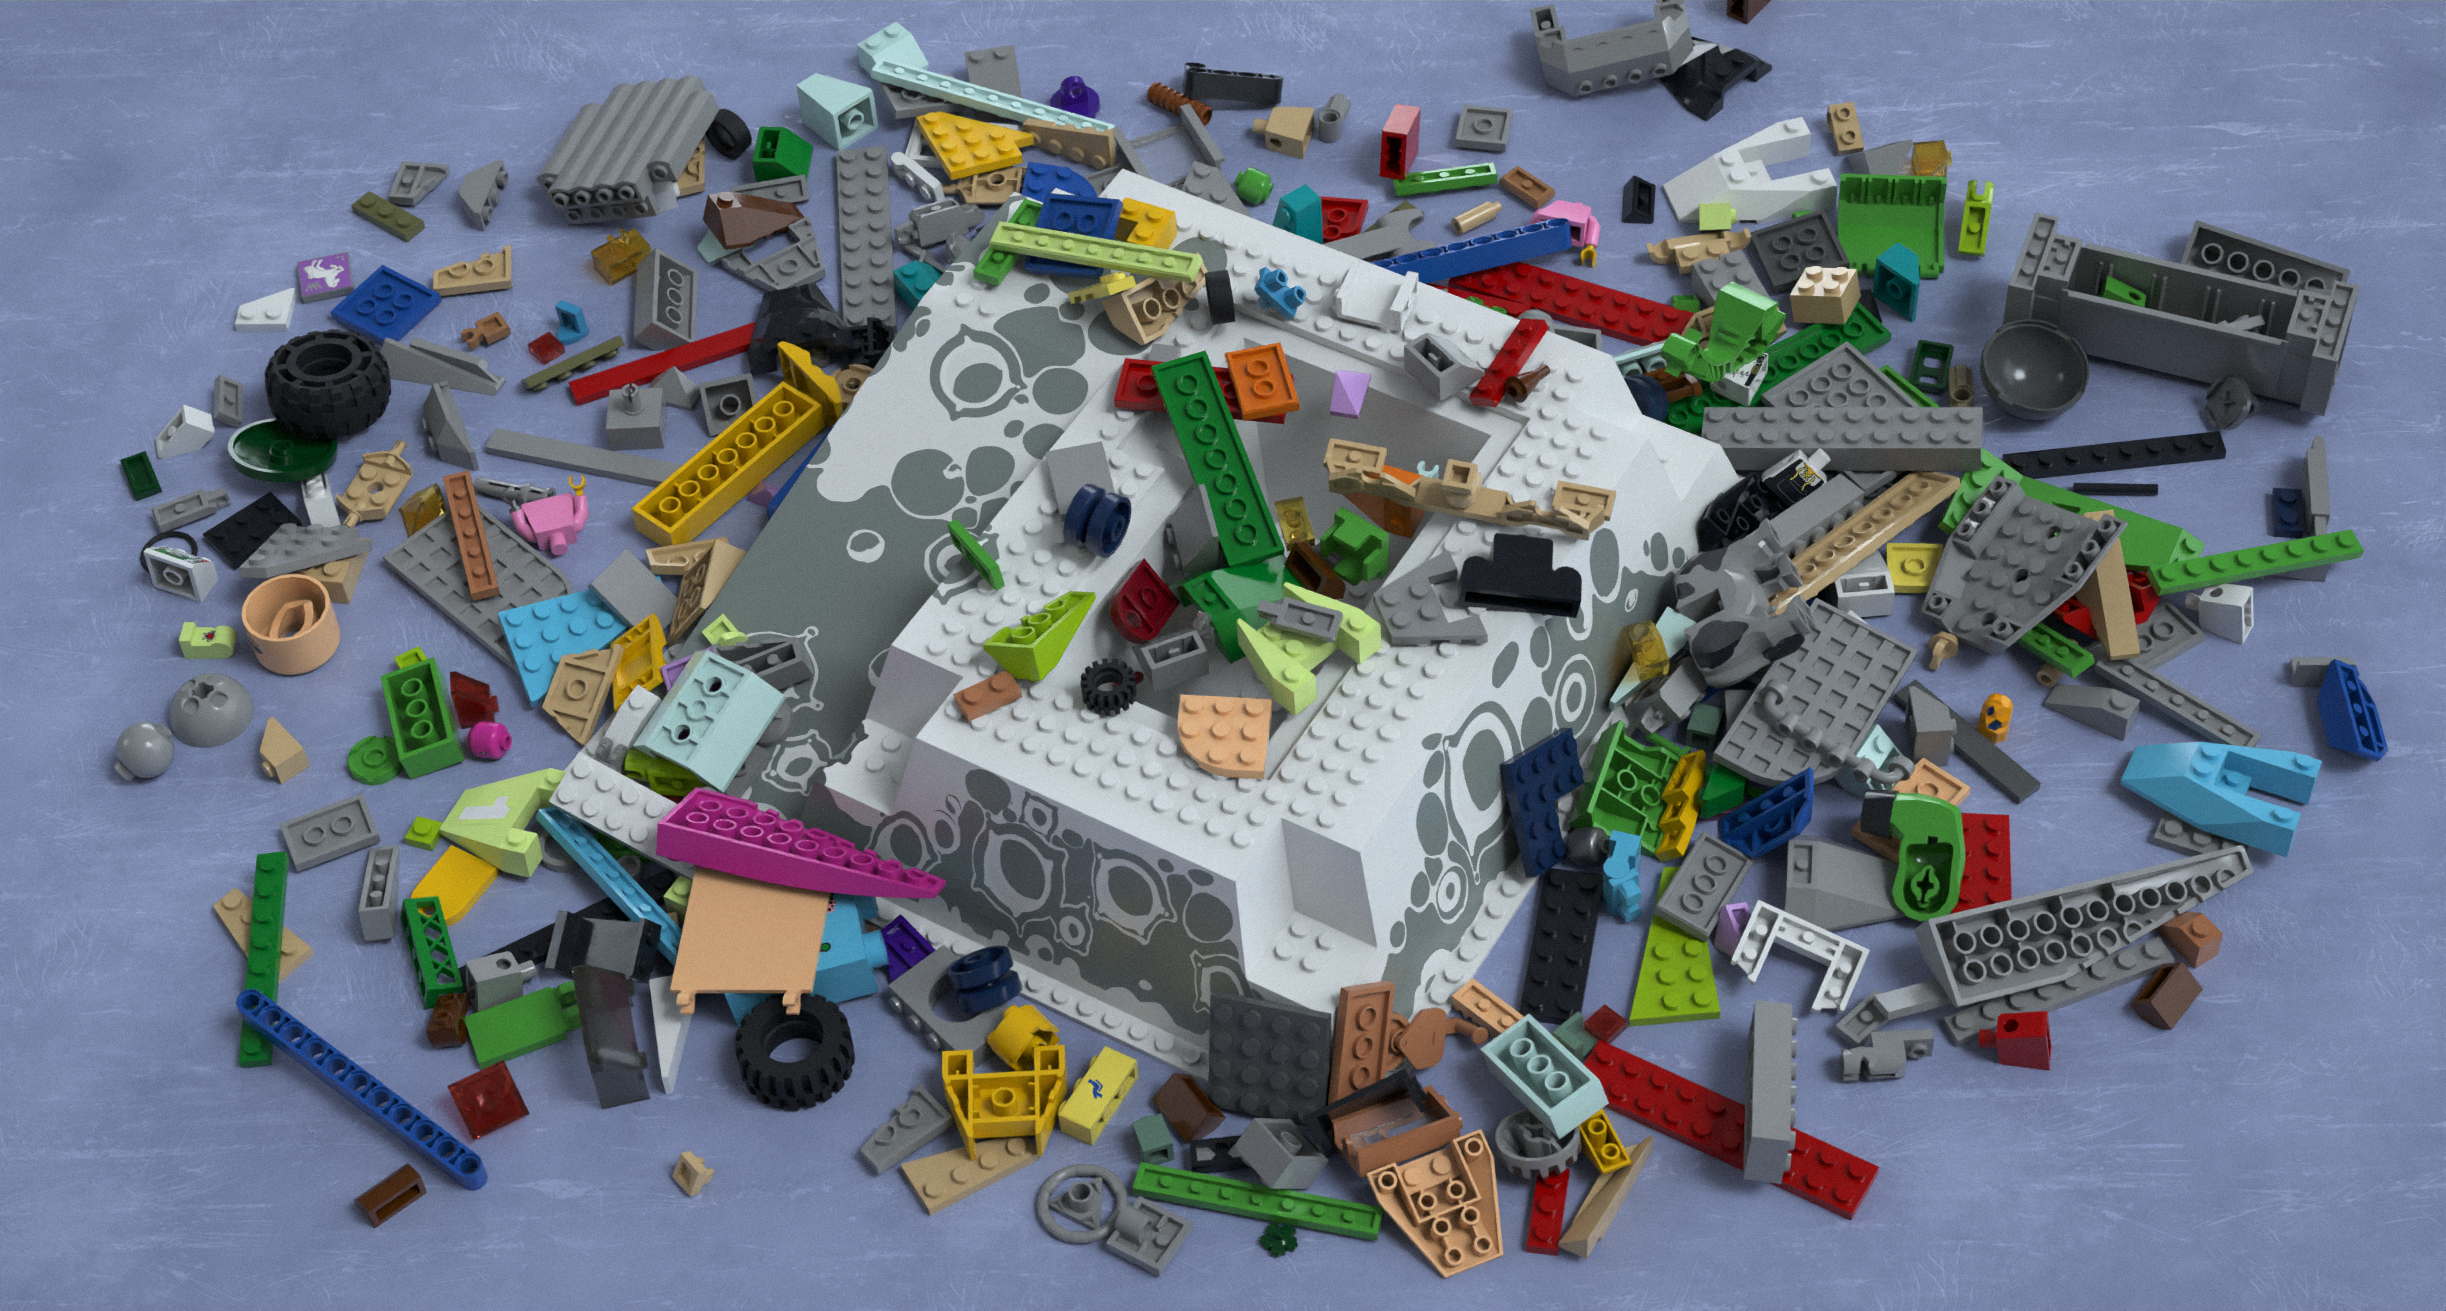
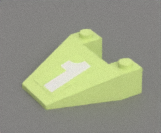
[439,768,566,878]

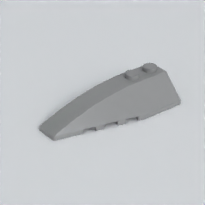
[2180,220,2351,295]

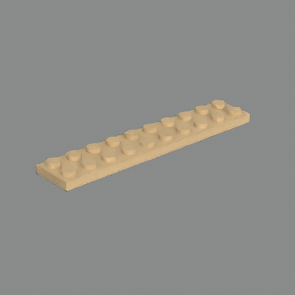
[1768,471,1961,615]

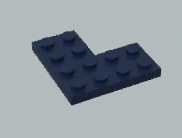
[1500,727,1584,878]

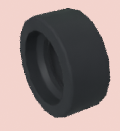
[705,109,752,159]
[1205,270,1235,325]

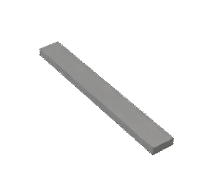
[485,428,682,487]

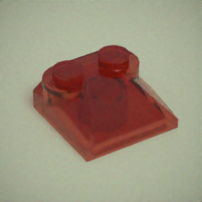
[447,1060,530,1141]

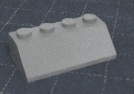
[634,248,698,351]

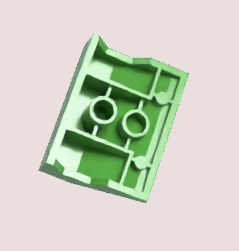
[1569,720,1680,858]

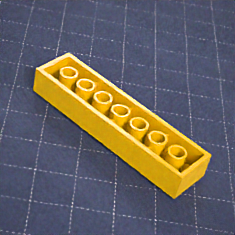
[631,381,825,547]

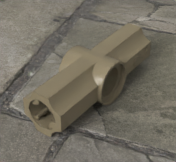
[1948,365,1975,407]

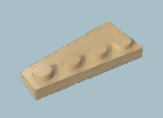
[1023,118,1117,170]
[675,134,706,196]

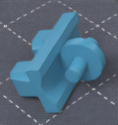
[1254,267,1306,320]

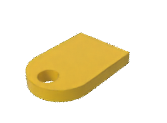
[411,845,500,927]

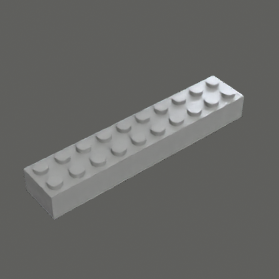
[1701,407,1983,471]

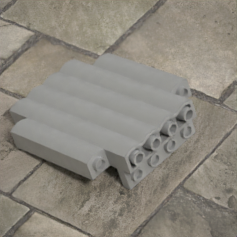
[536,76,720,225]

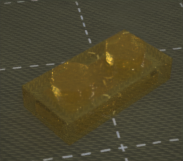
[1274,496,1316,552]

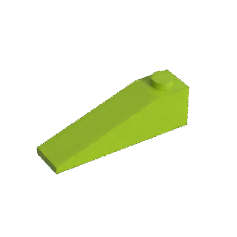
[983,591,1096,682]

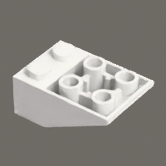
[1828,549,1895,617]

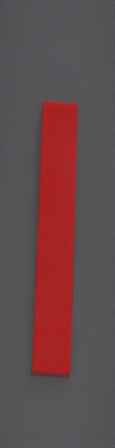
[568,322,756,406]

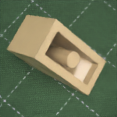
[260,716,310,785]

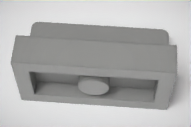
[2289,657,2357,687]

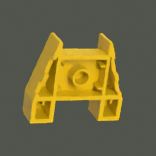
[942,1045,1067,1160]

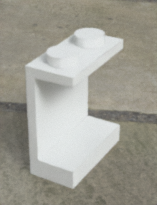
[1333,259,1419,332]

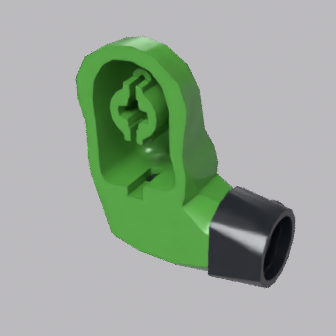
[1860,790,1966,923]

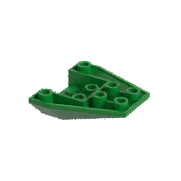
[1169,554,1305,664]

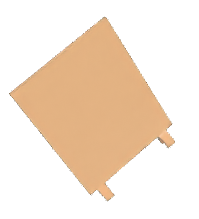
[670,867,831,1015]

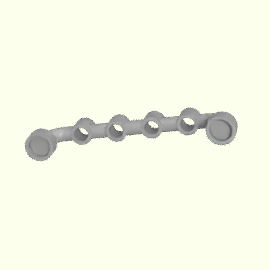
[1762,679,1915,784]

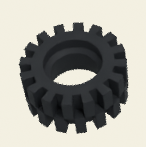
[1080,658,1137,716]

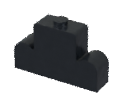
[1457,533,1582,618]

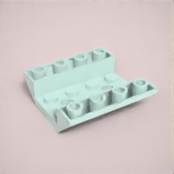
[633,650,786,793]

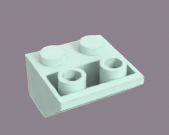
[1834,724,1904,799]

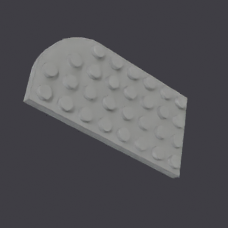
[382,504,573,673]
[1712,598,1918,787]

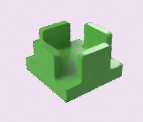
[1320,507,1389,586]

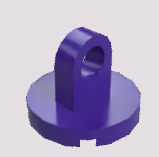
[1050,76,1100,119]

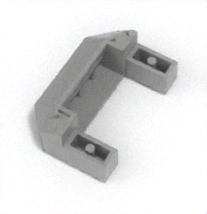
[1530,0,1694,97]

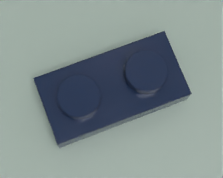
[2271,488,2304,538]

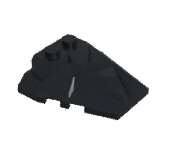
[1659,36,1772,121]
[748,283,856,376]

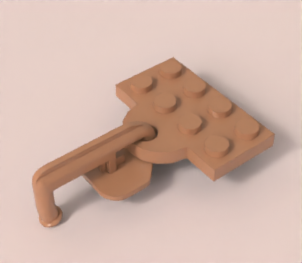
[1328,980,1488,1105]

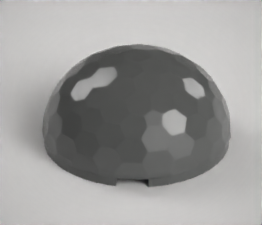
[1979,319,2089,421]

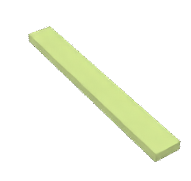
[989,221,1203,283]

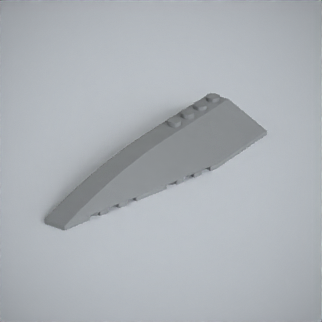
[1914,844,2253,1008]

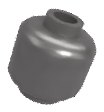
[1566,827,1610,866]

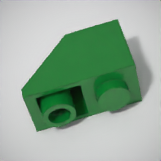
[1697,761,1750,819]

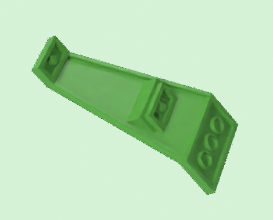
[1937,448,2205,572]

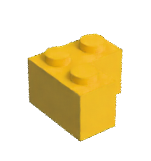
[1115,197,1177,249]

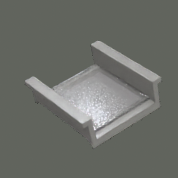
[1110,103,1225,191]

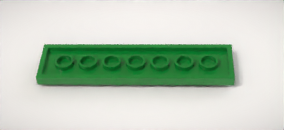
[1151,350,1285,568]

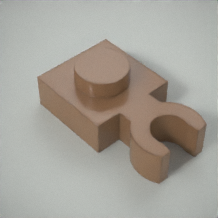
[460,312,511,350]

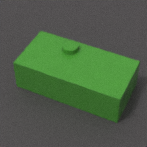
[380,657,465,780]

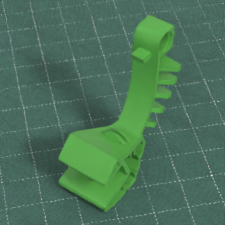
[1660,282,1786,383]

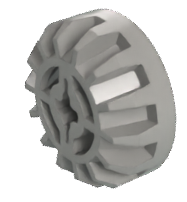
[1495,1108,1582,1180]

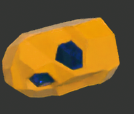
[1977,693,2013,744]

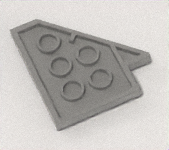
[239,523,372,578]

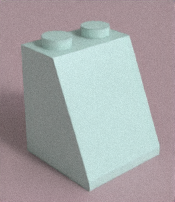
[796,73,879,151]

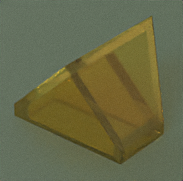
[398,483,447,538]

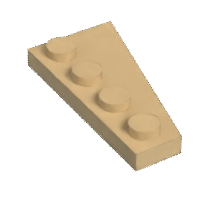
[213,887,314,983]
[900,1136,1039,1216]

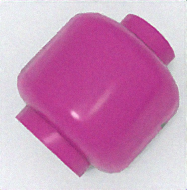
[467,721,512,759]

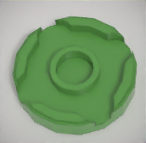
[347,735,403,786]

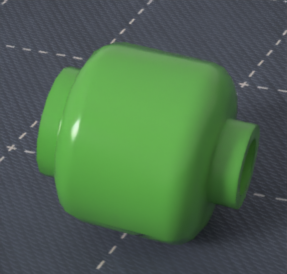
[1234,167,1274,205]

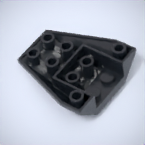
[1703,472,1793,560]

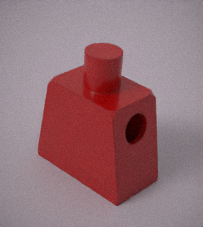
[1979,1011,2052,1070]

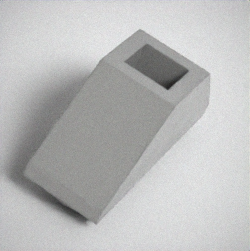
[458,160,509,231]

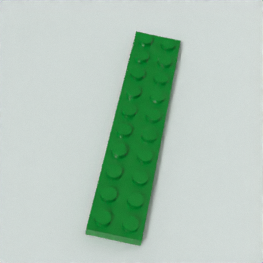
[1663,302,1891,437]

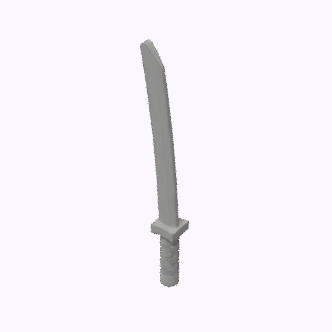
[899,243,948,273]

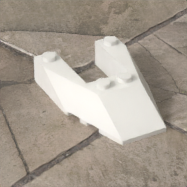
[1663,117,1838,224]

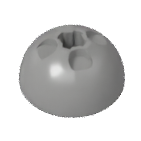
[169,673,254,748]

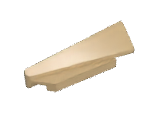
[1558,1136,1654,1259]

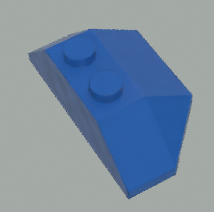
[2317,659,2388,762]
[1721,767,1814,859]

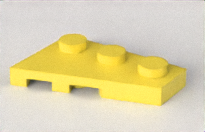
[1068,272,1136,304]

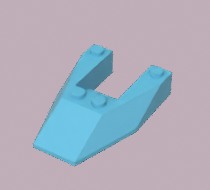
[2120,742,2322,858]

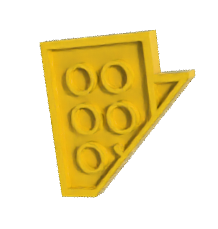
[916,111,1034,180]

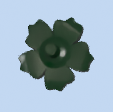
[1260,1222,1298,1257]

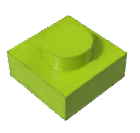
[394,646,427,669]
[404,816,443,851]

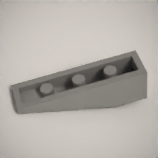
[358,845,400,941]

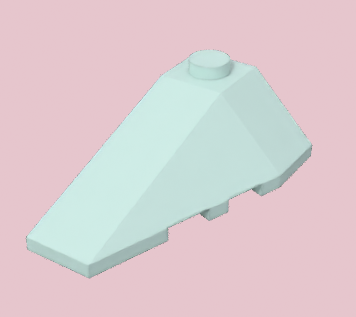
[1608,606,1696,711]

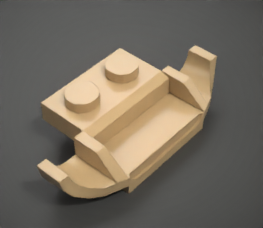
[1646,228,1751,274]

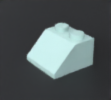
[857,22,929,83]

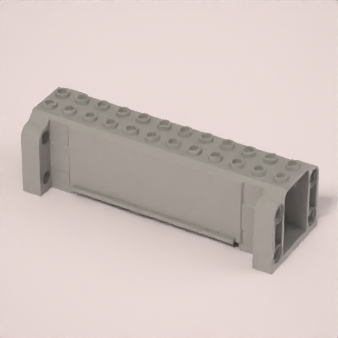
[2003,212,2360,416]

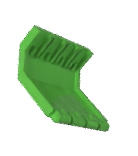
[1837,173,1947,279]

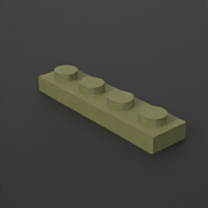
[521,335,624,392]

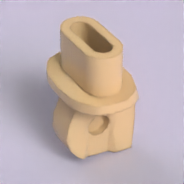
[1928,631,1959,671]

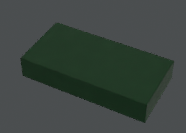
[120,451,162,501]

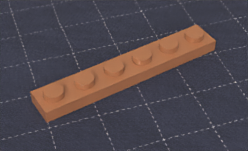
[443,470,500,601]

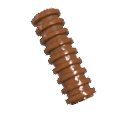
[1147,81,1212,127]

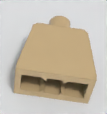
[1253,107,1315,159]

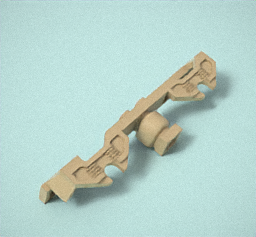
[1323,438,1616,541]

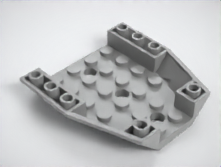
[1920,475,2128,656]

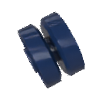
[1624,374,1668,422]
[1063,484,1132,558]
[946,946,1023,1013]

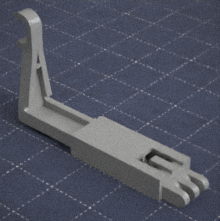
[2259,436,2330,582]

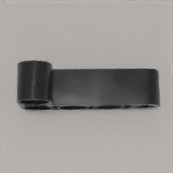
[1182,62,1283,104]

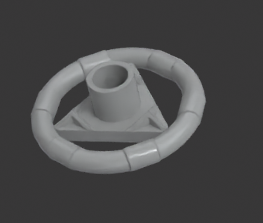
[1037,1164,1128,1243]

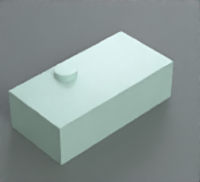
[1480,1014,1609,1139]

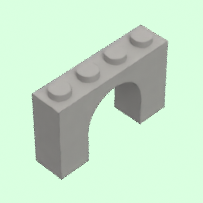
[888,945,1010,1069]

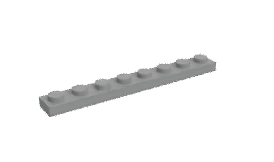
[1942,937,2175,1047]

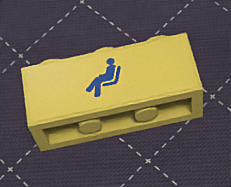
[1057,1046,1139,1146]

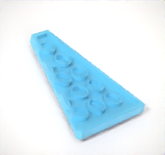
[498,574,662,707]

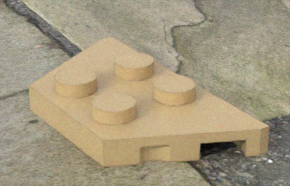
[542,644,625,747]

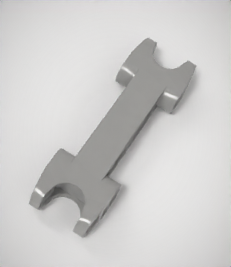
[1322,209,1437,263]

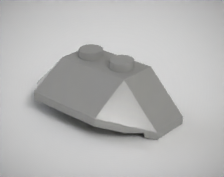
[421,380,480,471]

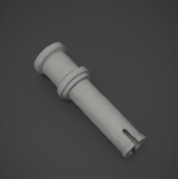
[474,476,556,504]

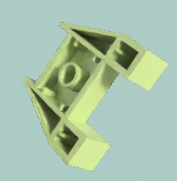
[1237,582,1381,716]

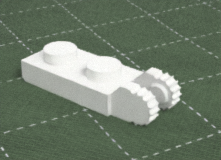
[890,151,945,202]

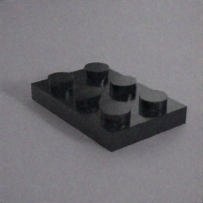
[203,492,302,570]

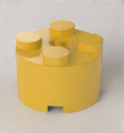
[987,1005,1060,1072]

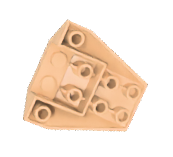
[1366,1129,1503,1279]

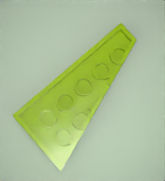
[1629,866,1720,1027]

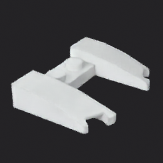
[1730,900,1870,1014]

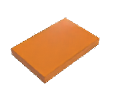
[1225,342,1300,421]

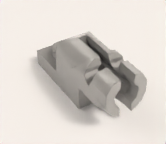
[1840,1029,1934,1082]

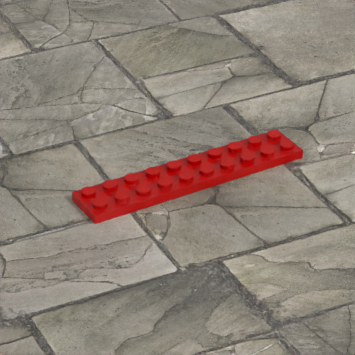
[1448,261,1694,346]
[1583,1039,1879,1220]

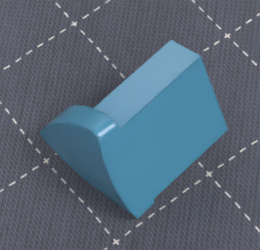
[555,300,589,346]

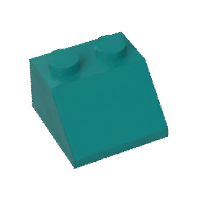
[1872,242,1920,322]
[893,260,943,312]

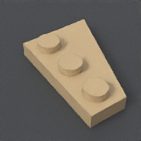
[433,245,512,296]

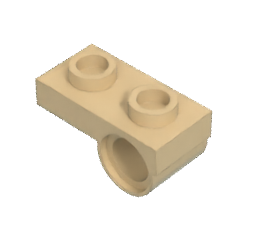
[1827,102,1864,155]

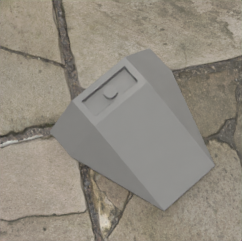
[1784,835,1905,932]

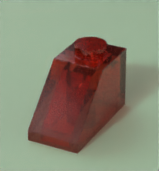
[450,671,500,729]

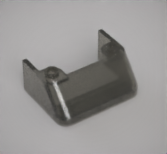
[571,964,650,1110]

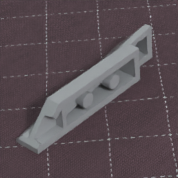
[381,337,506,396]

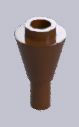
[1505,364,1550,402]

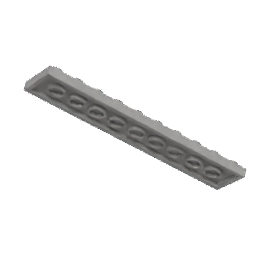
[836,146,897,334]

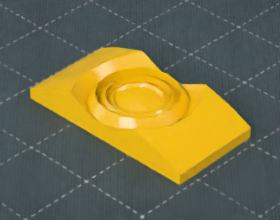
[777,341,844,428]
[610,613,667,712]

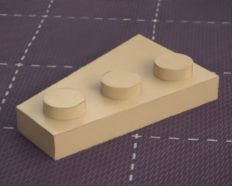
[645,537,729,575]

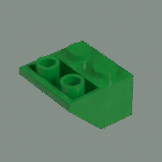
[752,127,813,184]

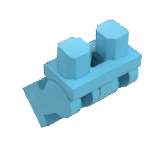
[1603,830,1642,923]

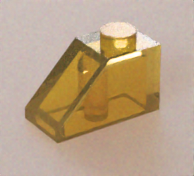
[1911,140,1952,177]
[1624,619,1670,681]

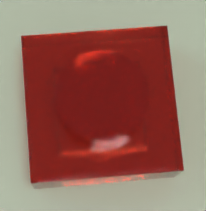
[527,332,565,365]
[1584,1004,1628,1044]

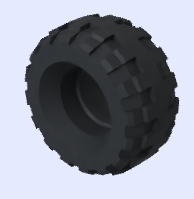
[265,329,391,439]

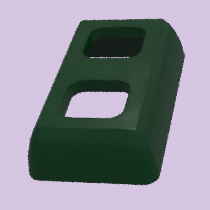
[1909,340,1954,394]

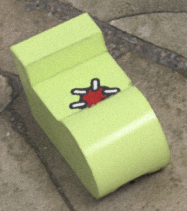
[179,622,238,659]

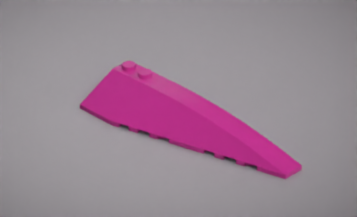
[656,787,946,898]

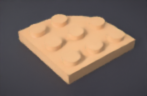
[1177,695,1273,779]

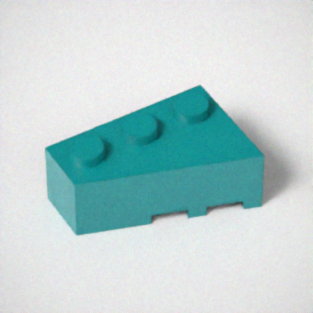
[1272,184,1323,244]

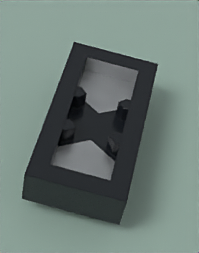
[1189,1135,1252,1173]

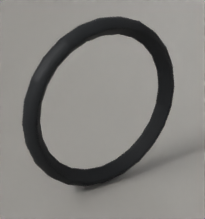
[140,531,198,573]

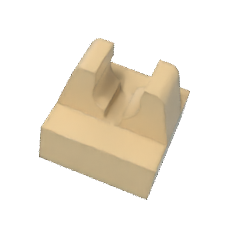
[672,1151,714,1196]

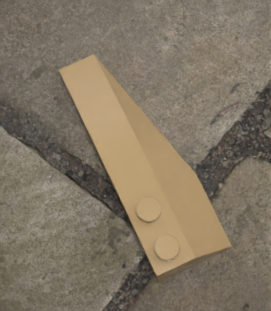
[2057,509,2140,660]

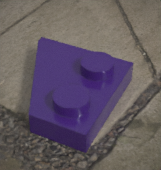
[881,914,936,982]

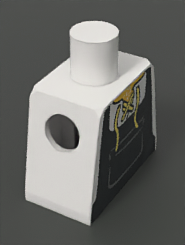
[1762,448,1831,508]

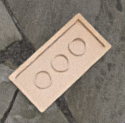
[1851,758,1971,863]

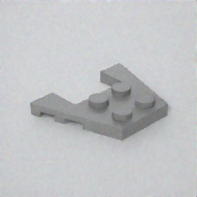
[721,216,826,292]
[1373,550,1488,645]

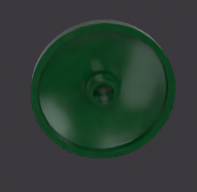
[228,418,338,482]

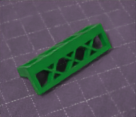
[400,896,463,1009]

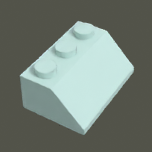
[1612,339,1668,378]

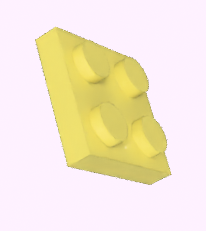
[1886,543,1943,593]

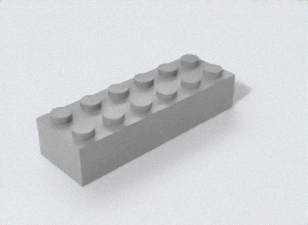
[1743,1000,1798,1184]

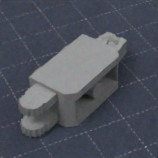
[894,198,985,247]

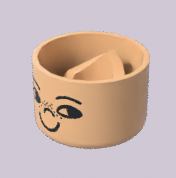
[242,574,341,675]

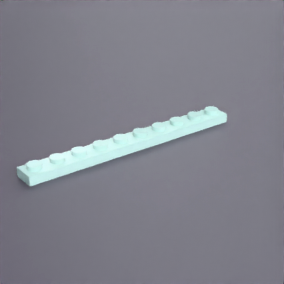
[871,57,1115,132]

